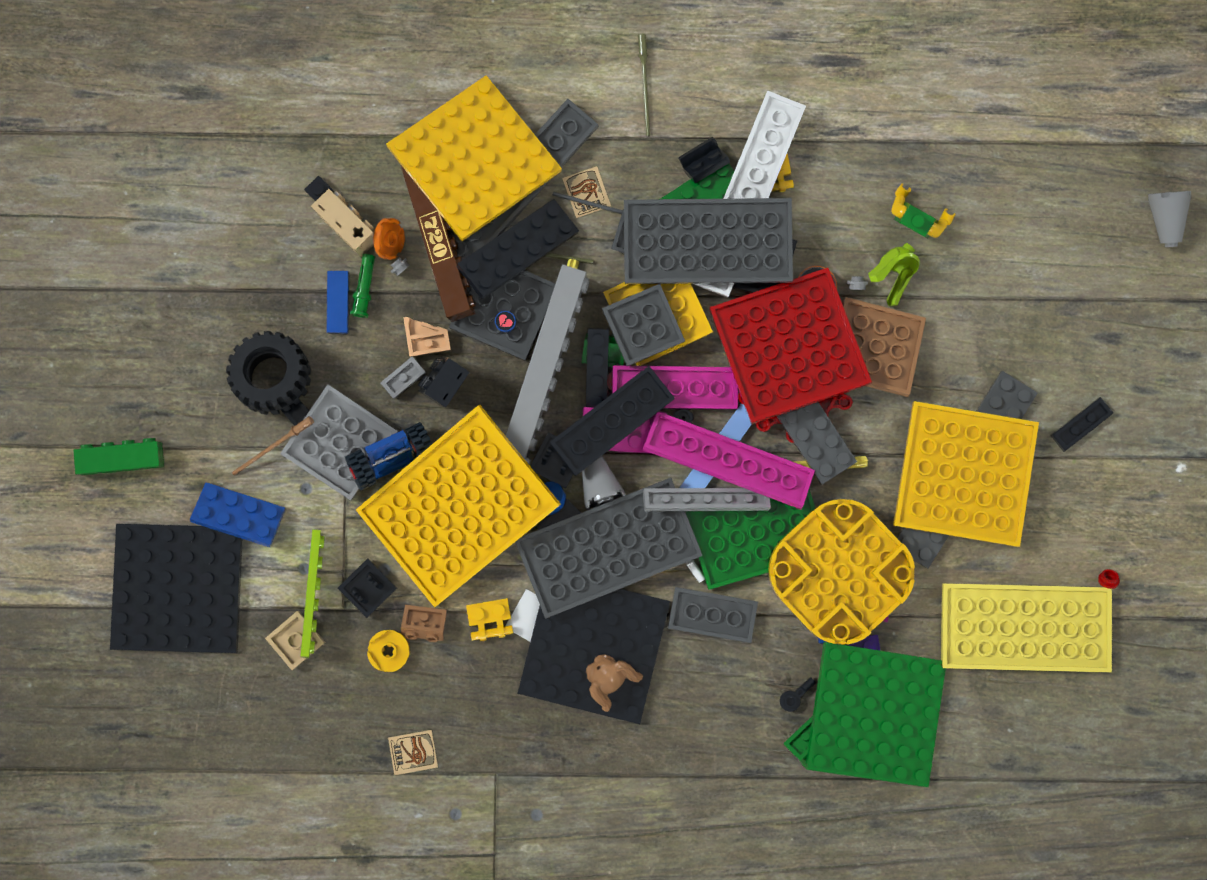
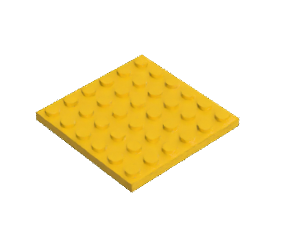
[386,75,562,242]
[893,401,1039,547]

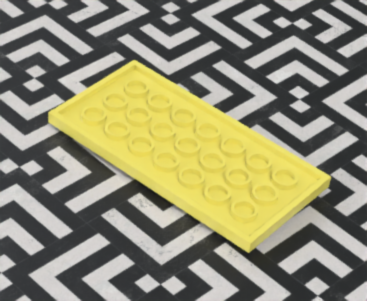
[941,583,1112,672]

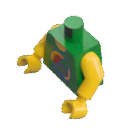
[891,183,956,239]

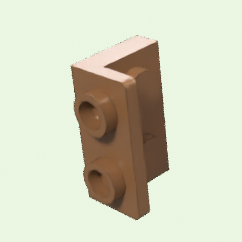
[401,605,447,642]

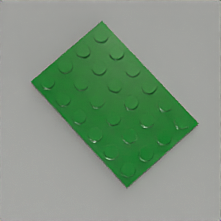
[685,489,815,590]

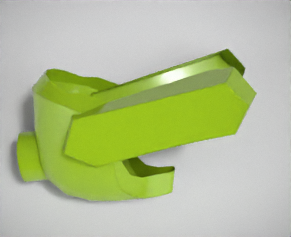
[868,243,920,307]

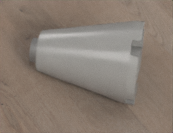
[1148,191,1191,247]
[582,456,626,510]

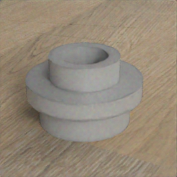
[390,257,409,276]
[847,276,868,290]

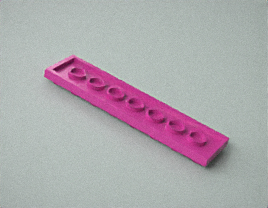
[643,412,815,509]

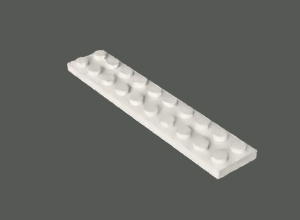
[694,91,806,298]

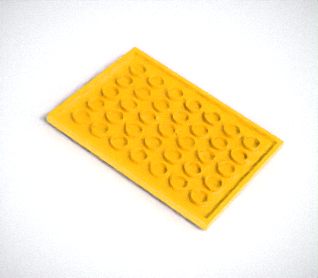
[356,405,561,607]

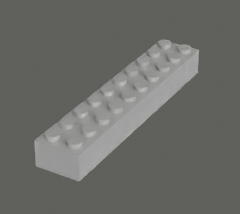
[506,264,590,465]

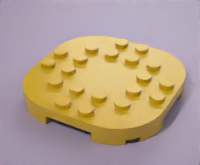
[768,499,915,644]

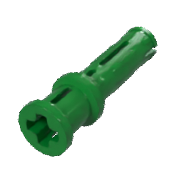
[350,254,376,318]

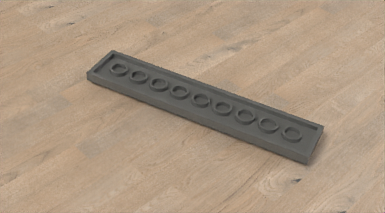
[450,99,599,260]
[897,371,1037,569]

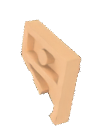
[403,317,451,358]

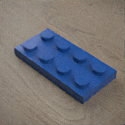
[190,482,285,547]

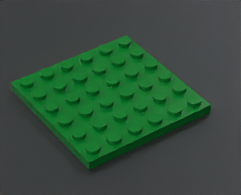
[805,642,946,787]

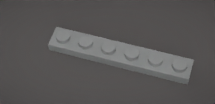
[643,488,771,511]

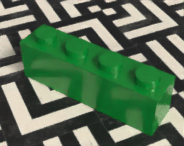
[73,438,164,476]

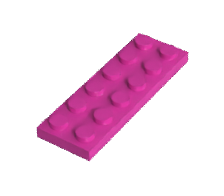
[612,366,738,409]

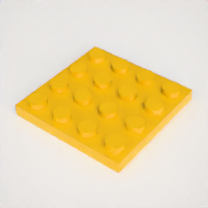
[603,282,714,366]

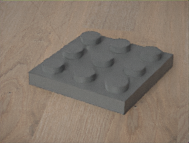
[602,284,685,367]

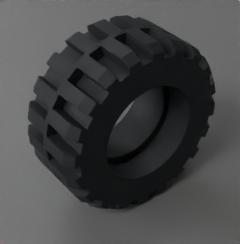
[226,331,311,415]

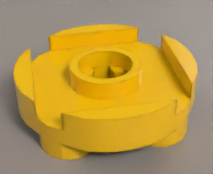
[367,630,410,672]

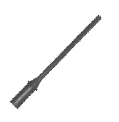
[552,192,623,214]

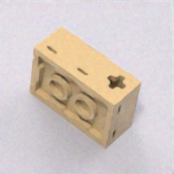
[311,189,375,257]

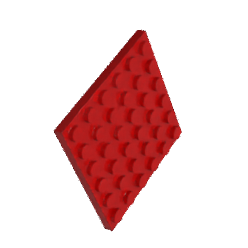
[710,268,872,424]

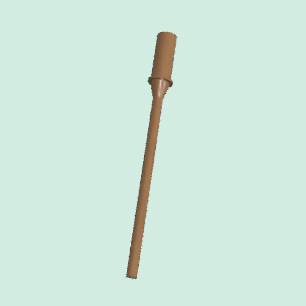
[232,416,314,475]

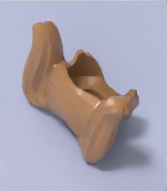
[586,654,643,712]

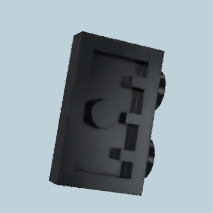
[679,137,730,184]

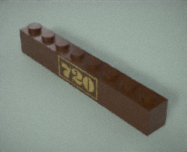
[401,165,476,322]

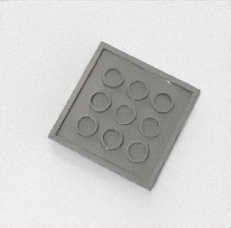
[280,384,398,500]

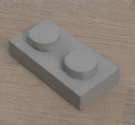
[380,356,426,399]

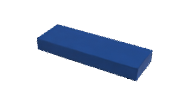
[327,271,349,333]

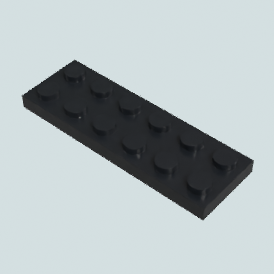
[456,199,579,299]
[549,366,675,476]

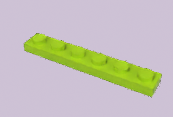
[300,529,325,658]

